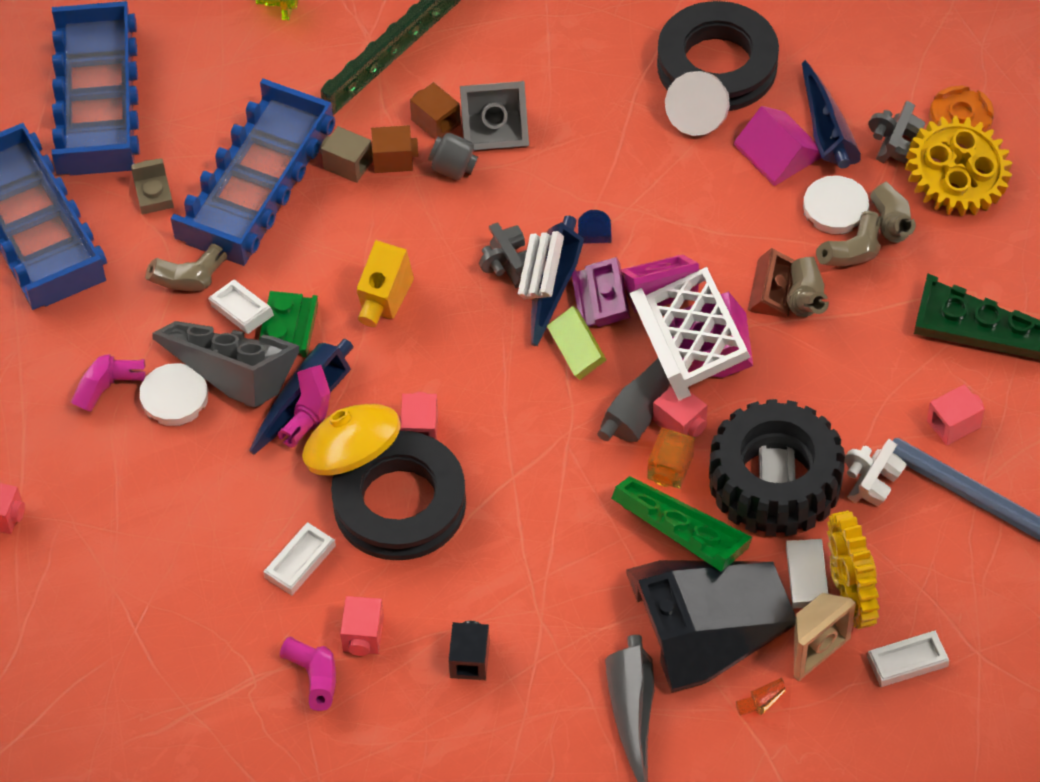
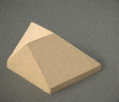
[794,593,856,681]

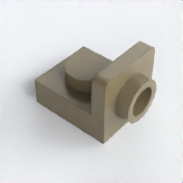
[131,158,174,214]

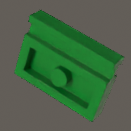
[259,291,319,358]

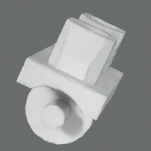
[845,439,907,506]

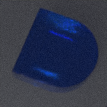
[578,210,612,243]

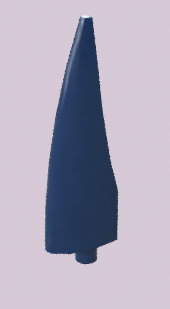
[801,60,861,169]
[531,216,584,346]
[249,339,354,455]

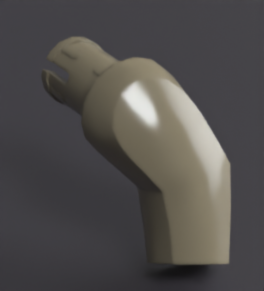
[870,181,916,242]
[816,211,882,267]
[145,244,227,292]
[787,257,829,317]

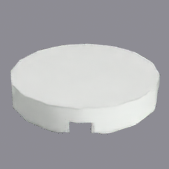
[665,71,730,136]
[803,176,869,234]
[139,363,208,426]

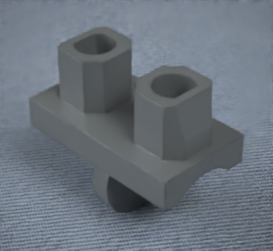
[868,101,926,164]
[479,222,527,288]

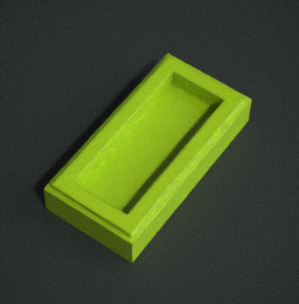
[547,306,606,380]

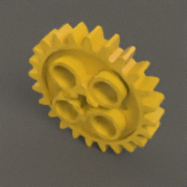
[905,116,1012,216]
[827,510,880,629]

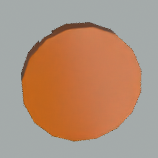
[929,85,994,133]

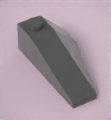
[152,321,299,407]

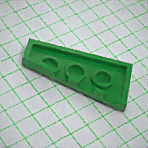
[611,476,752,572]

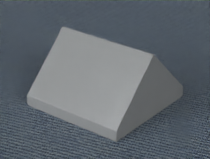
[460,81,529,150]

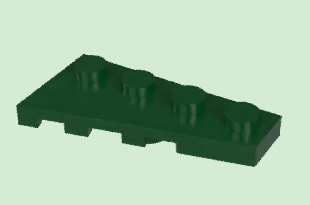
[914,273,1040,360]

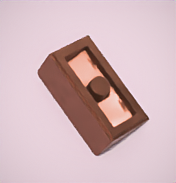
[748,248,795,318]

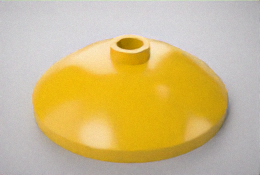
[302,404,401,475]

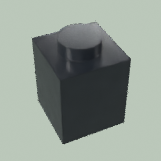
[449,621,490,680]

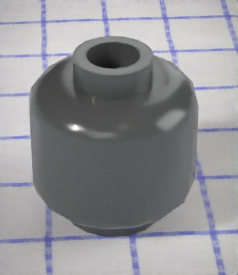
[428,133,478,180]

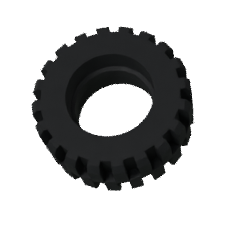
[709,399,845,537]

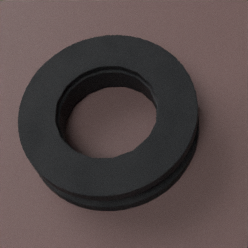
[657,1,779,111]
[331,431,466,560]

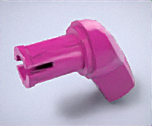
[70,354,145,412]
[278,364,330,448]
[280,636,336,711]

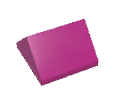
[734,106,822,186]
[622,254,700,313]

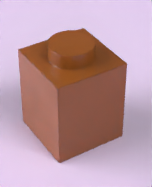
[410,82,461,140]
[371,125,419,173]

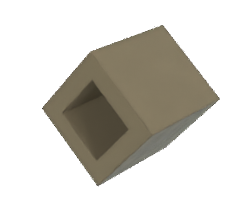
[320,126,373,183]

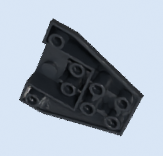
[626,560,796,693]

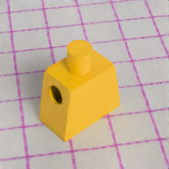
[357,240,414,327]

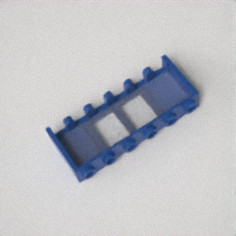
[52,1,140,176]
[171,79,335,266]
[0,123,107,310]

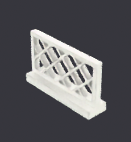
[629,267,751,401]

